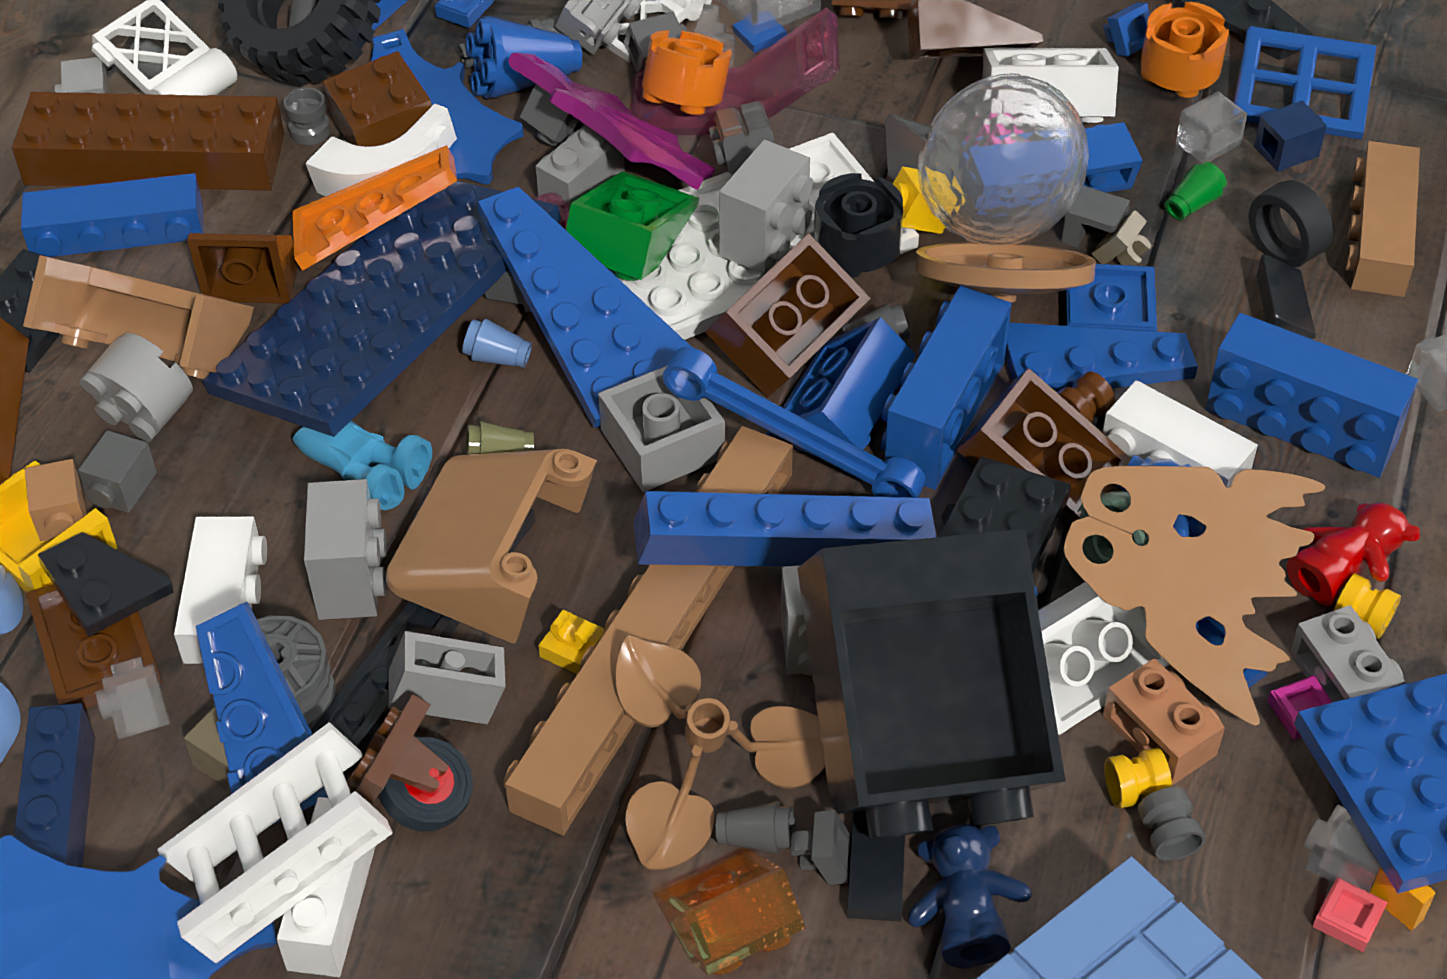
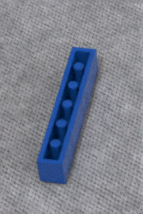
[633,491,936,567]

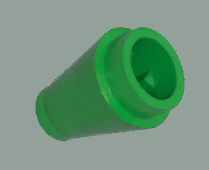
[1165,161,1227,221]

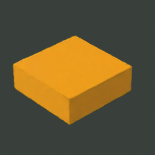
[1370,868,1435,931]

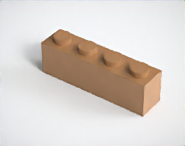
[1345,141,1420,297]

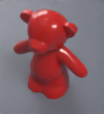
[1286,502,1420,607]

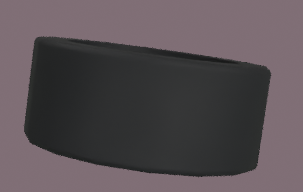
[1248,180,1333,267]

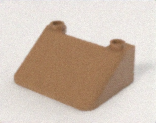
[386,449,597,643]

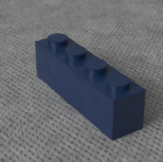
[14,703,95,868]

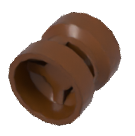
[1057,371,1116,423]

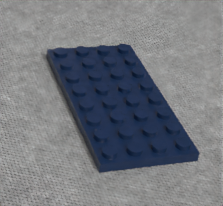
[202,181,562,437]

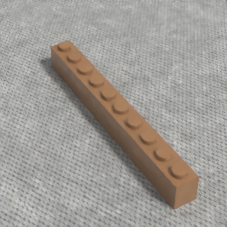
[503,426,793,836]

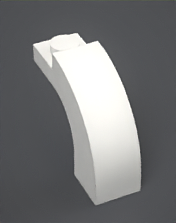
[305,103,457,196]

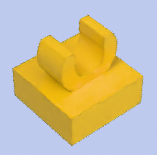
[538,610,604,674]

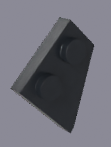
[38,532,174,637]

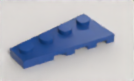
[1005,322,1198,392]

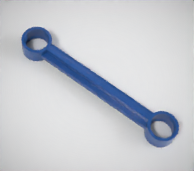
[663,347,926,498]

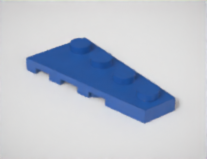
[195,602,328,826]

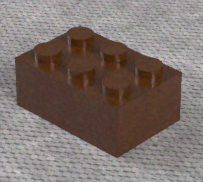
[705,233,870,397]

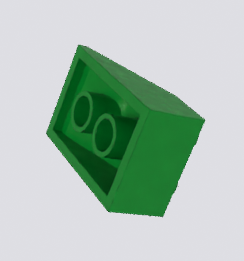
[566,171,700,281]

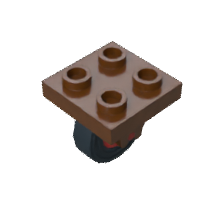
[347,694,473,832]

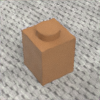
[24,459,87,542]

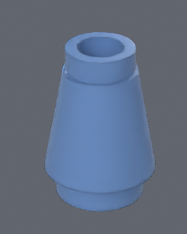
[462,318,532,368]

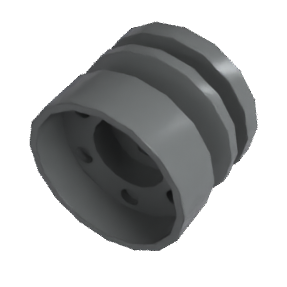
[257,616,337,730]

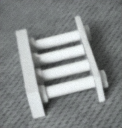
[158,722,393,963]

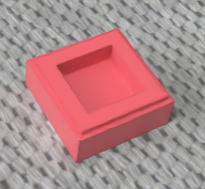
[1313,877,1388,952]

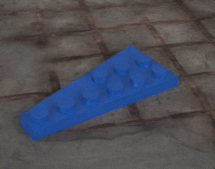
[478,187,718,428]

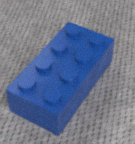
[880,286,1012,490]
[1205,313,1419,478]

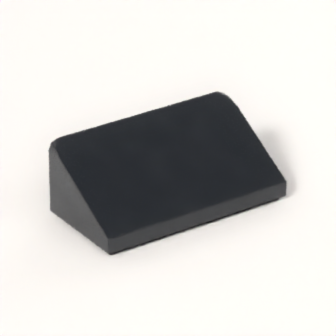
[1256,255,1316,339]

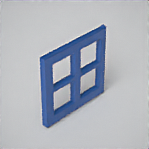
[1231,26,1377,140]

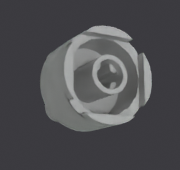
[79,333,193,442]

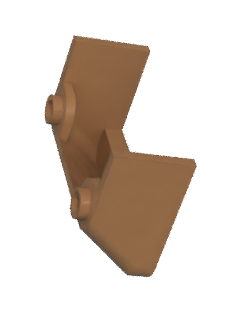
[23,255,254,379]

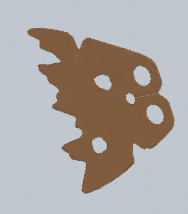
[1064,466,1325,726]

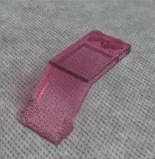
[631,7,840,135]

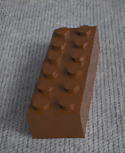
[12,91,285,191]

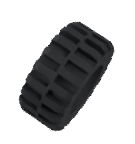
[218,0,381,85]

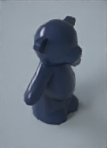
[907,824,1032,969]

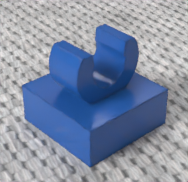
[1103,2,1150,56]

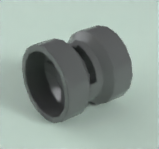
[283,87,331,145]
[1138,787,1206,861]

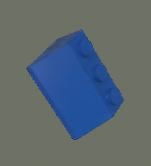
[765,317,916,458]

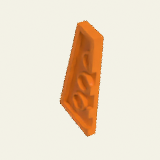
[292,145,457,271]

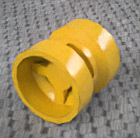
[1334,573,1401,639]
[1104,748,1172,809]

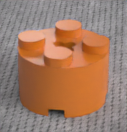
[1140,2,1229,98]
[642,30,732,115]

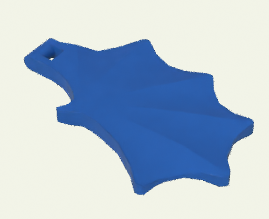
[371,29,524,184]
[0,835,277,979]

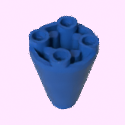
[466,16,582,99]

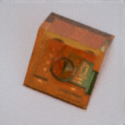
[653,849,806,975]

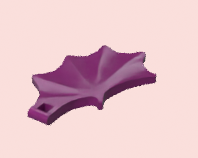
[509,53,716,190]

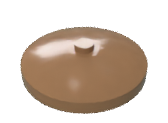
[915,242,1096,302]

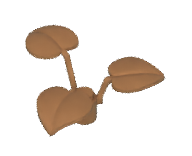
[615,635,825,870]

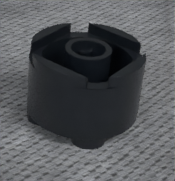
[814,173,903,278]

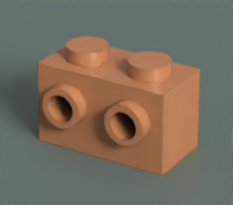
[1103,658,1225,785]

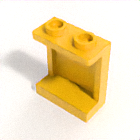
[0,461,118,592]

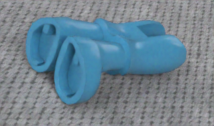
[293,421,432,511]

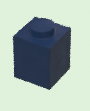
[1254,100,1327,172]

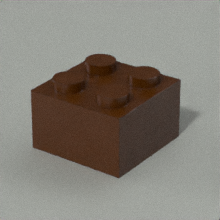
[322,51,432,147]

